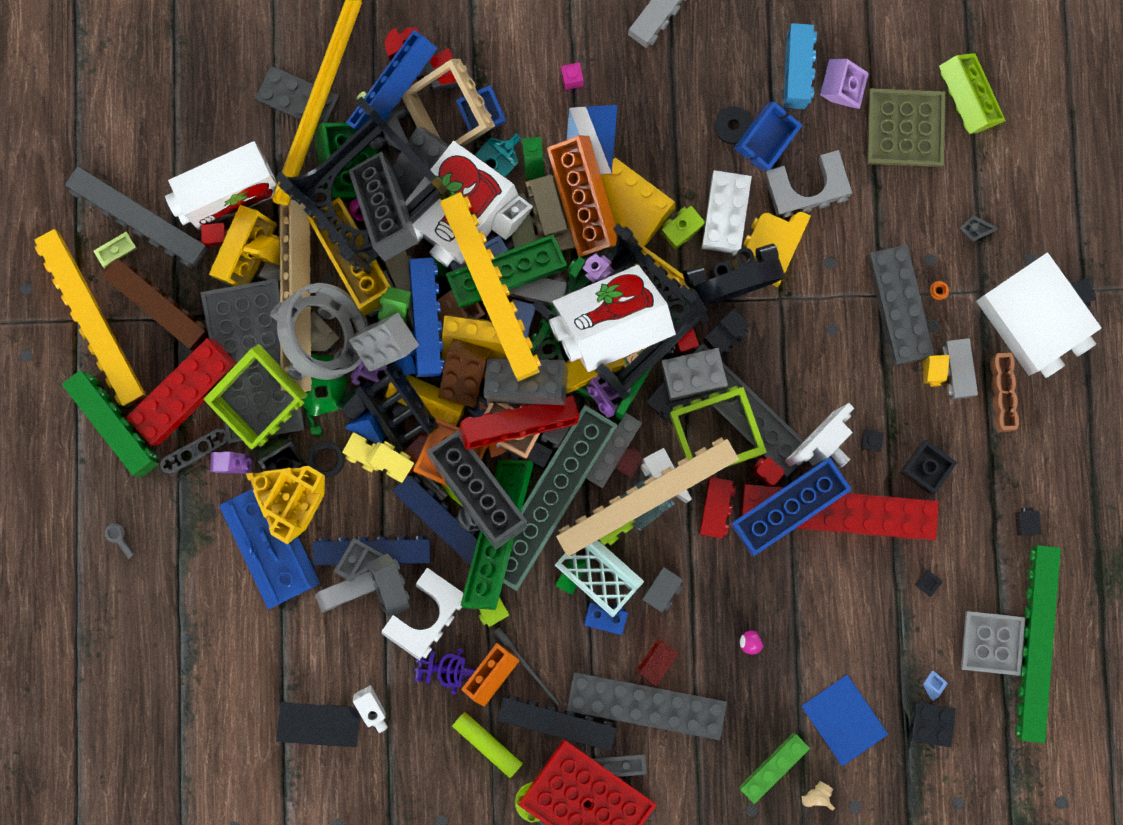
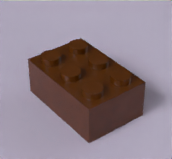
[438,339,490,408]

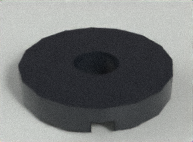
[714,106,752,145]

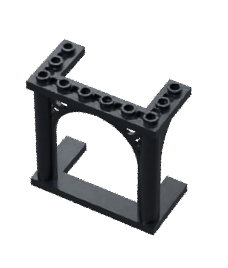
[276,97,452,273]
[533,223,709,400]

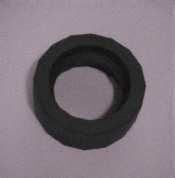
[307,441,345,478]

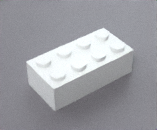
[701,170,752,254]

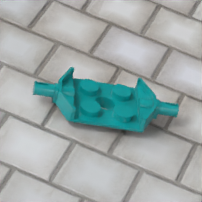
[474,133,522,177]

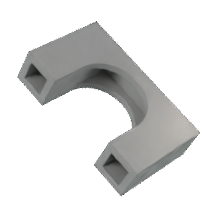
[764,150,852,219]

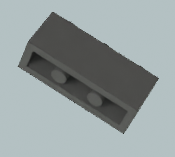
[367,553,410,618]

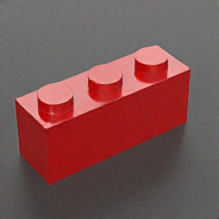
[699,477,736,539]

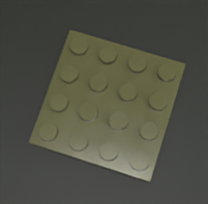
[867,88,945,167]

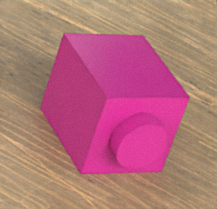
[561,62,584,90]

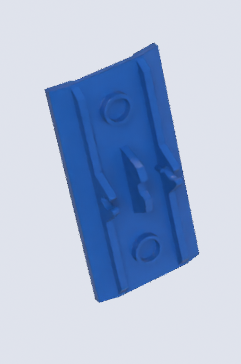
[219,488,321,610]

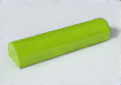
[452,711,523,778]

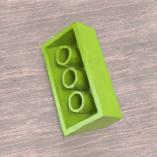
[939,53,1006,134]

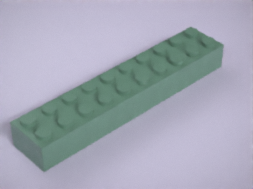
[503,405,618,591]

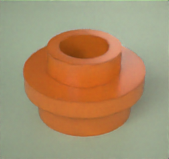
[930,281,949,300]

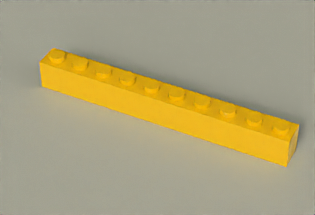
[439,192,541,382]
[35,229,147,408]

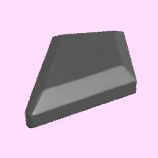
[959,215,998,242]

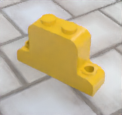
[743,212,811,287]

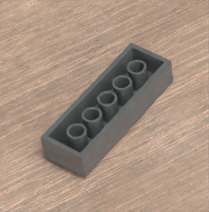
[349,151,419,262]
[867,245,934,367]
[426,430,528,550]

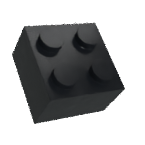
[899,440,958,495]
[908,701,956,747]

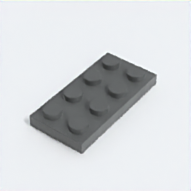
[255,66,340,126]

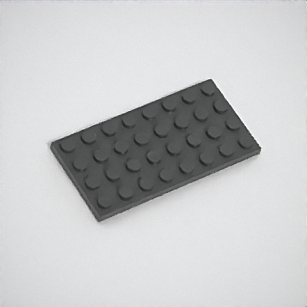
[201,279,305,444]

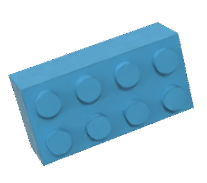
[783,23,817,109]

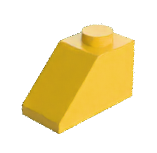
[243,234,280,266]
[922,355,949,387]

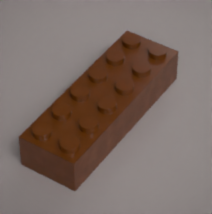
[102,258,209,351]

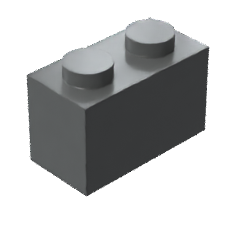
[642,567,684,613]

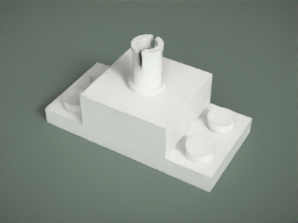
[785,403,854,467]

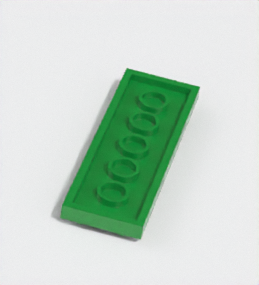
[446,234,568,309]

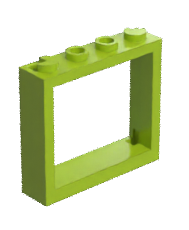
[204,344,307,450]
[669,386,767,468]

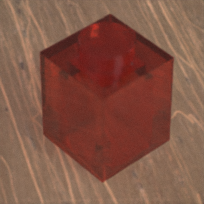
[615,448,643,479]

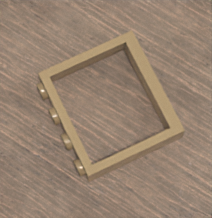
[402,59,495,147]

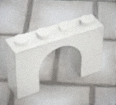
[381,568,463,661]

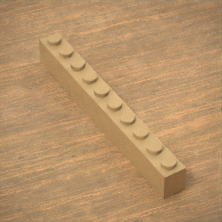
[280,200,312,392]
[556,437,739,557]

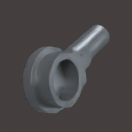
[105,524,134,559]

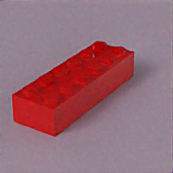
[126,338,237,446]

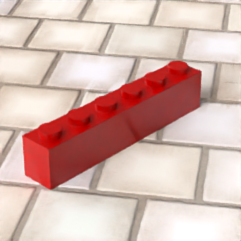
[459,396,580,450]

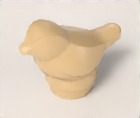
[801,781,835,811]

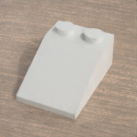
[640,448,692,503]

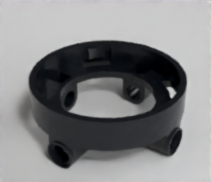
[683,243,786,307]

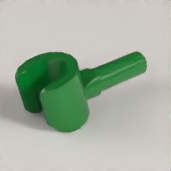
[305,412,323,437]

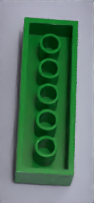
[62,370,159,478]

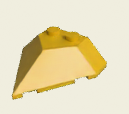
[246,466,325,544]

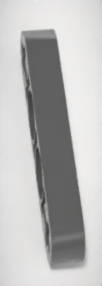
[160,429,228,474]

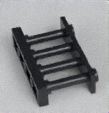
[356,363,439,453]

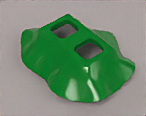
[302,353,347,416]

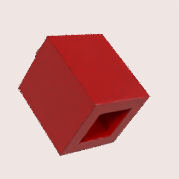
[201,223,229,247]

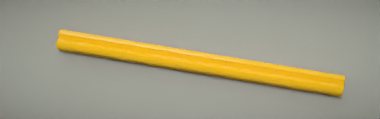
[272,0,362,206]

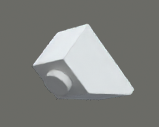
[491,196,533,240]

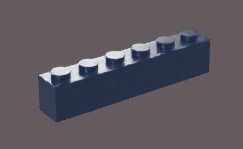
[392,475,478,565]
[313,536,431,566]

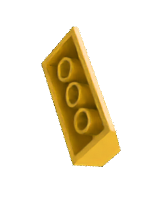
[209,205,277,287]

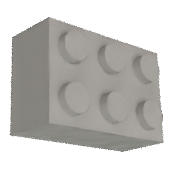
[349,313,419,372]
[661,348,728,402]

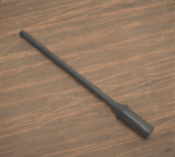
[494,627,560,706]

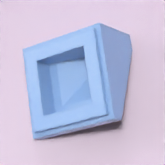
[923,671,948,700]

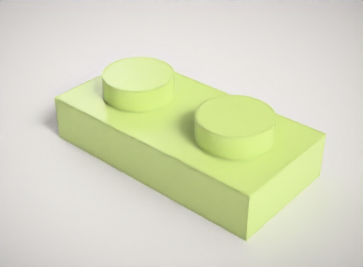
[94,232,137,268]

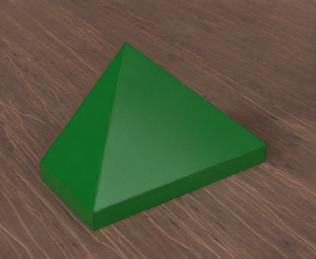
[555,554,587,595]

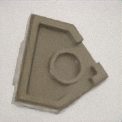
[310,311,340,352]

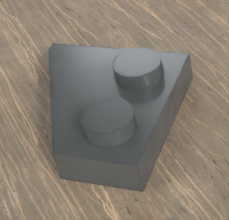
[334,538,383,582]

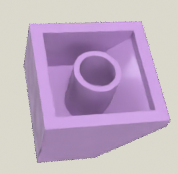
[820,59,869,109]

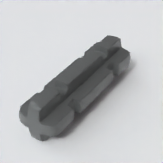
[416,474,448,501]

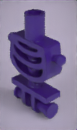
[413,648,476,695]

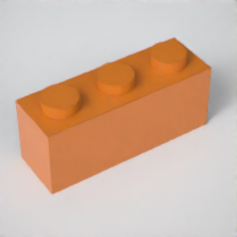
[461,643,520,707]

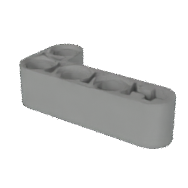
[315,571,375,613]

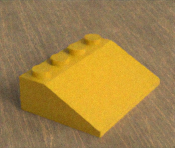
[601,158,676,249]
[441,315,525,378]

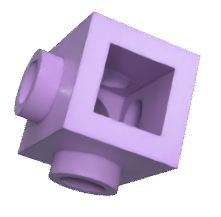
[583,253,615,283]

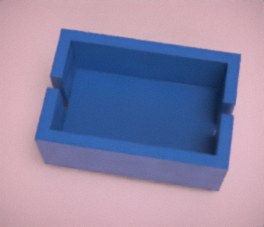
[734,101,802,172]

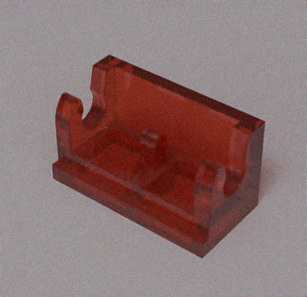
[635,639,678,686]

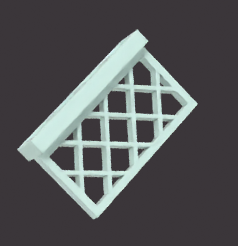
[555,540,644,617]

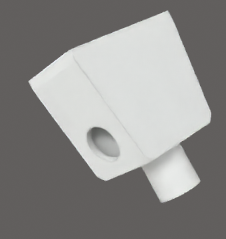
[353,685,388,733]

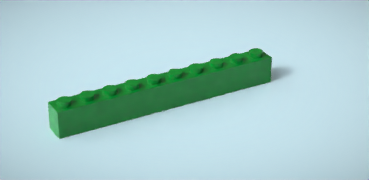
[1015,545,1061,743]

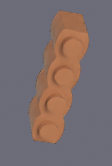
[990,353,1019,432]

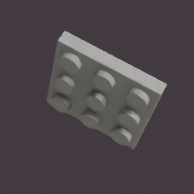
[961,611,1025,676]

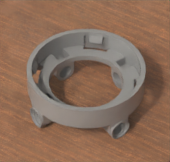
[270,283,368,380]

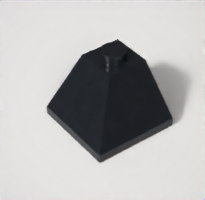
[252,439,308,471]

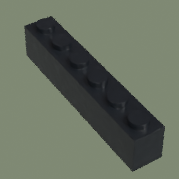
[498,695,617,751]

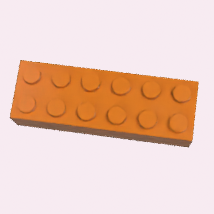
[547,135,617,257]

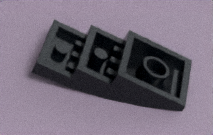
[276,702,360,747]

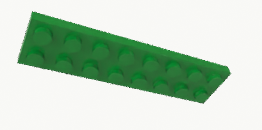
[460,460,534,610]

